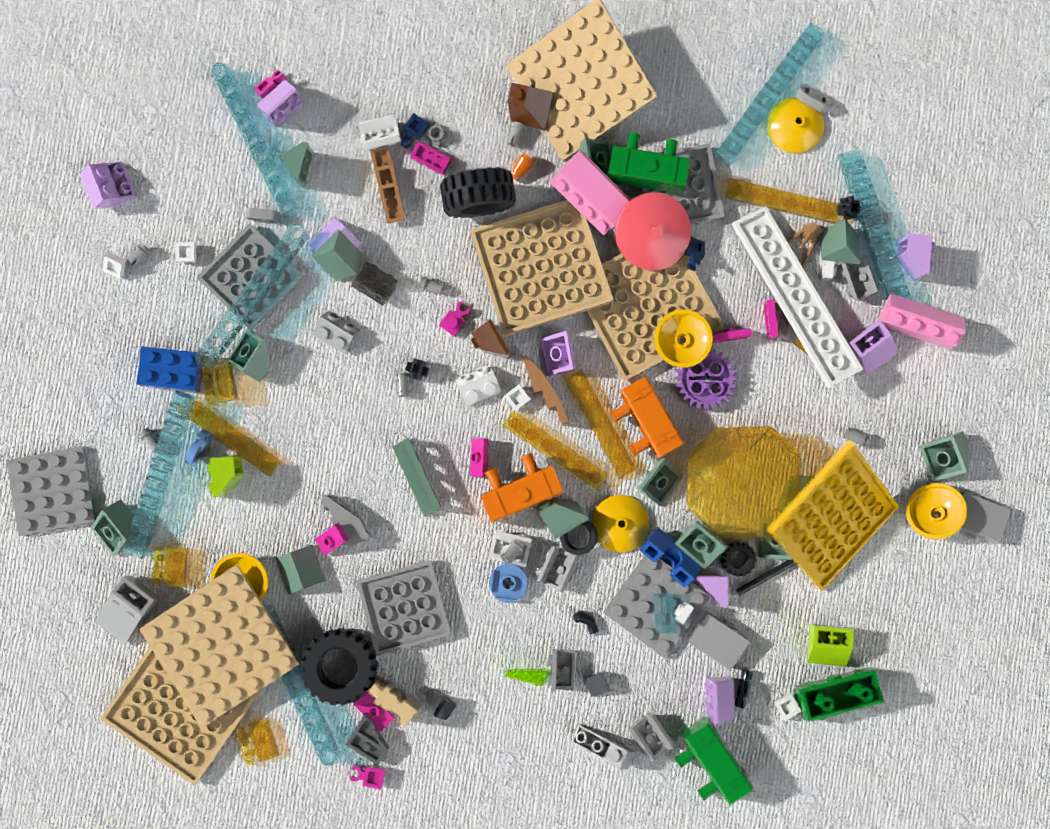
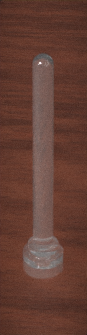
[891,471,910,564]

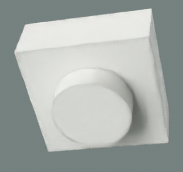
[175,242,196,263]
[103,253,126,279]
[820,260,837,282]
[504,385,531,411]
[674,602,694,624]
[774,693,801,721]

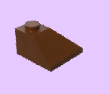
[507,83,555,130]
[470,319,510,359]

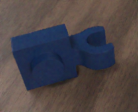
[401,113,429,149]
[685,237,705,271]

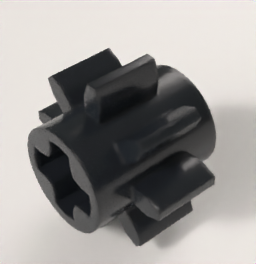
[836,196,861,220]
[405,358,429,381]

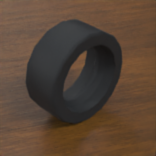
[560,520,598,555]

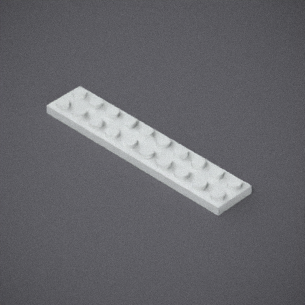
[732,207,863,388]

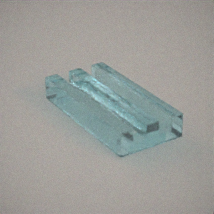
[653,593,675,633]

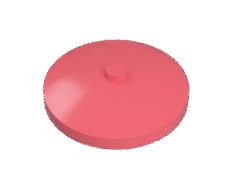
[615,192,691,270]

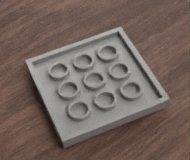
[641,143,725,225]
[196,223,305,331]
[6,446,96,536]
[603,555,711,659]
[356,560,452,656]

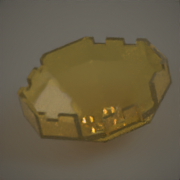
[686,426,802,539]

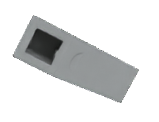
[321,494,371,548]
[571,724,636,769]

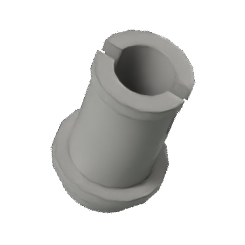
[507,122,525,147]
[126,244,150,268]
[418,276,444,295]
[396,372,411,397]
[139,427,163,453]
[843,427,870,447]
[500,539,524,565]

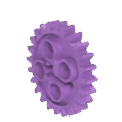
[674,349,737,410]

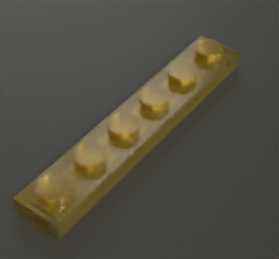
[724,178,838,224]
[565,369,637,479]
[177,395,282,477]
[503,410,609,491]

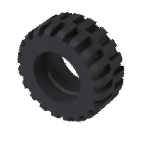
[440,167,516,218]
[300,628,378,706]

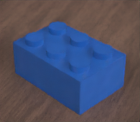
[136,346,204,392]

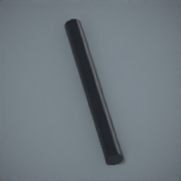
[736,560,796,596]

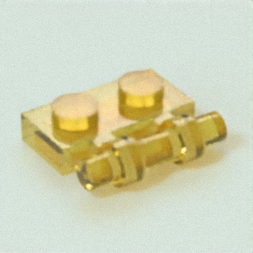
[201,362,238,406]
[151,546,188,587]
[235,717,279,766]

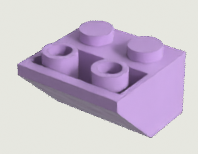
[257,80,303,127]
[80,162,136,209]
[897,233,934,281]
[847,320,898,376]
[704,677,735,723]

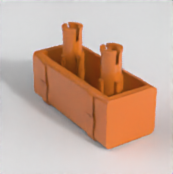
[610,376,684,459]
[480,453,563,523]

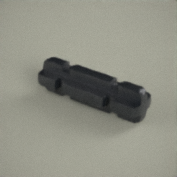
[734,670,753,708]

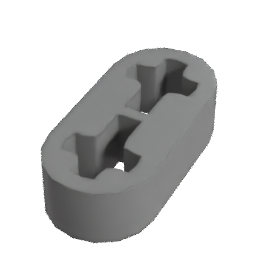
[796,84,832,113]
[244,208,281,223]

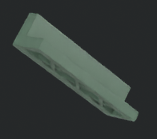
[392,438,442,516]

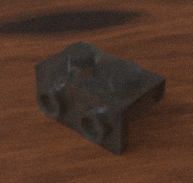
[351,261,398,306]

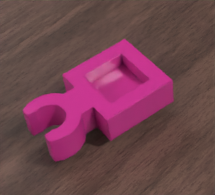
[253,69,287,99]
[439,301,471,337]
[349,765,386,790]

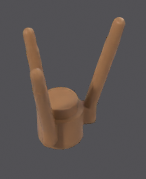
[787,222,823,269]

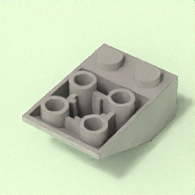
[94,575,161,645]

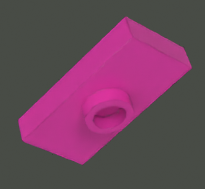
[410,141,452,176]
[763,299,779,340]
[712,327,751,344]
[470,438,489,477]
[314,523,349,556]
[353,690,395,732]

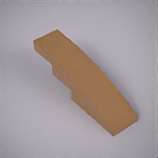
[370,146,406,224]
[523,355,569,425]

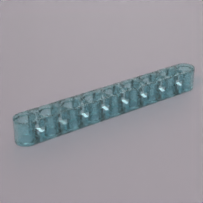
[714,22,826,167]
[211,62,298,217]
[839,149,912,301]
[195,224,308,368]
[123,390,196,559]
[264,603,340,766]

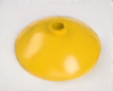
[767,97,824,154]
[654,309,713,368]
[906,483,967,540]
[592,495,650,553]
[210,553,269,601]

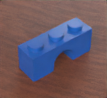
[639,527,701,588]

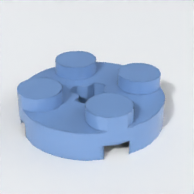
[185,429,214,467]
[489,564,528,603]

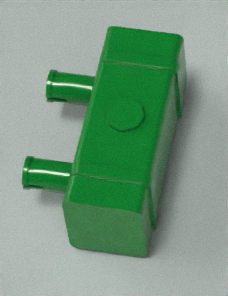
[608,133,690,194]
[794,667,884,722]
[675,716,754,806]

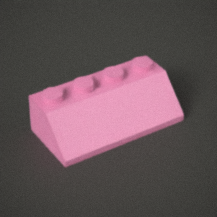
[549,149,631,235]
[877,294,966,350]

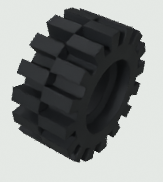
[720,541,757,577]

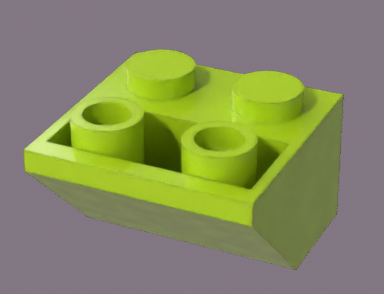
[207,456,243,497]
[807,624,854,667]

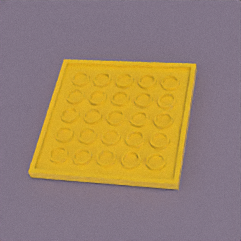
[767,441,899,591]

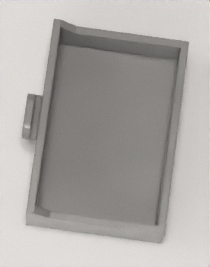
[960,492,1011,544]
[688,610,750,671]

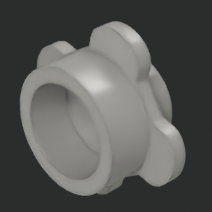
[425,123,448,146]

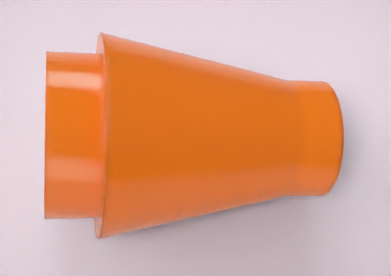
[511,152,535,182]

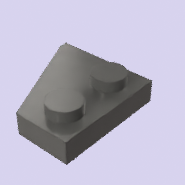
[345,712,389,765]

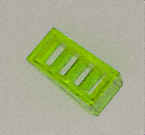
[505,669,546,686]

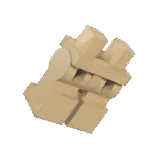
[369,679,421,727]

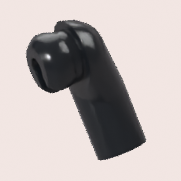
[573,610,599,634]

